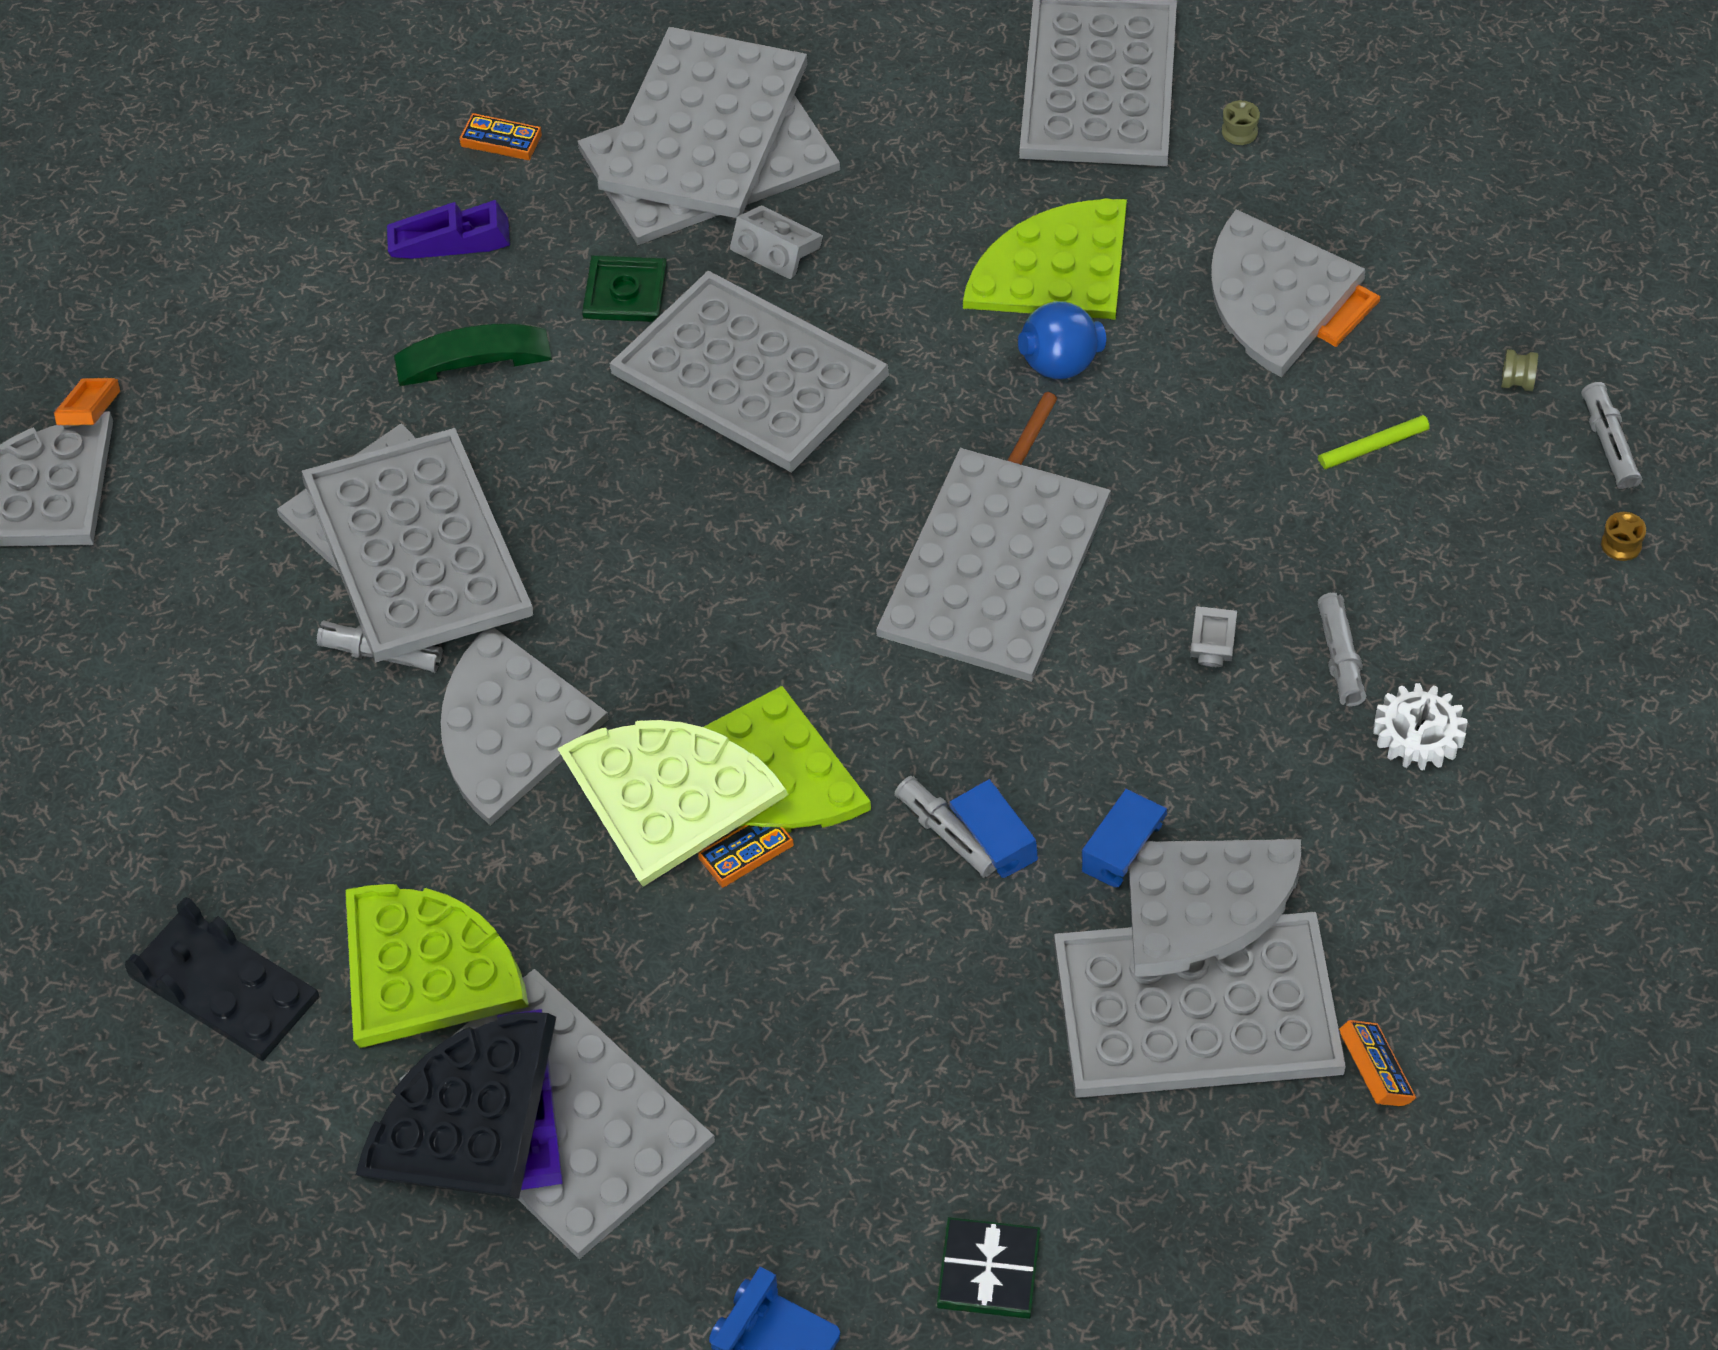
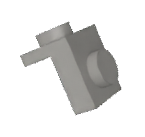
[1190,606,1237,667]

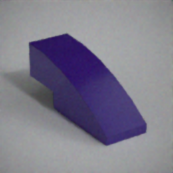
[387,200,510,259]

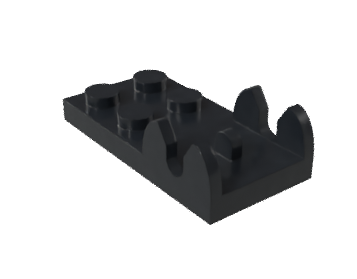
[125,897,320,1061]

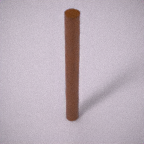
[1007,392,1057,465]

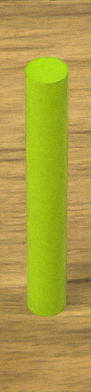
[1318,415,1429,469]

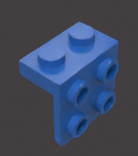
[709,1267,840,1350]

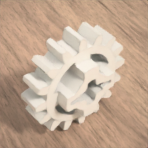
[1373,683,1467,770]

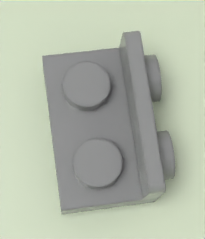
[730,205,823,279]

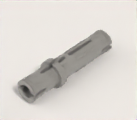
[1581,382,1642,489]
[1317,593,1367,707]
[316,620,443,673]
[895,776,996,878]

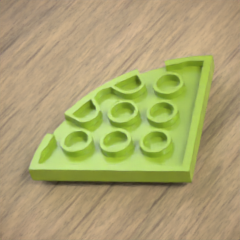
[963,198,1127,320]
[704,686,871,833]
[346,884,529,1048]

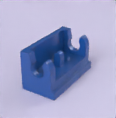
[950,779,1038,878]
[1082,789,1167,887]

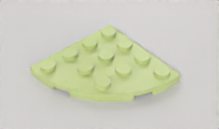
[558,720,789,887]

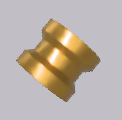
[1601,512,1646,561]

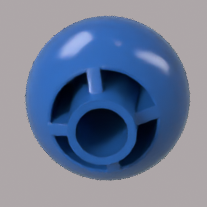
[1018,301,1106,379]

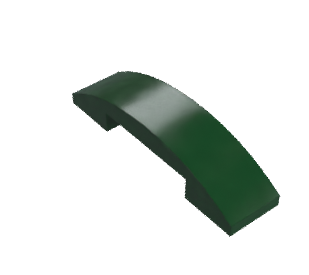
[394,324,552,386]

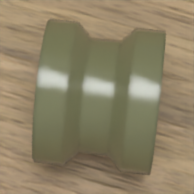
[1221,100,1260,145]
[1501,349,1538,391]

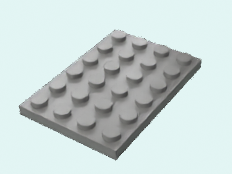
[1019,0,1177,166]
[597,27,807,218]
[578,95,840,245]
[609,271,889,473]
[302,428,533,663]
[876,448,1111,682]
[1054,912,1346,1098]
[399,969,715,1259]

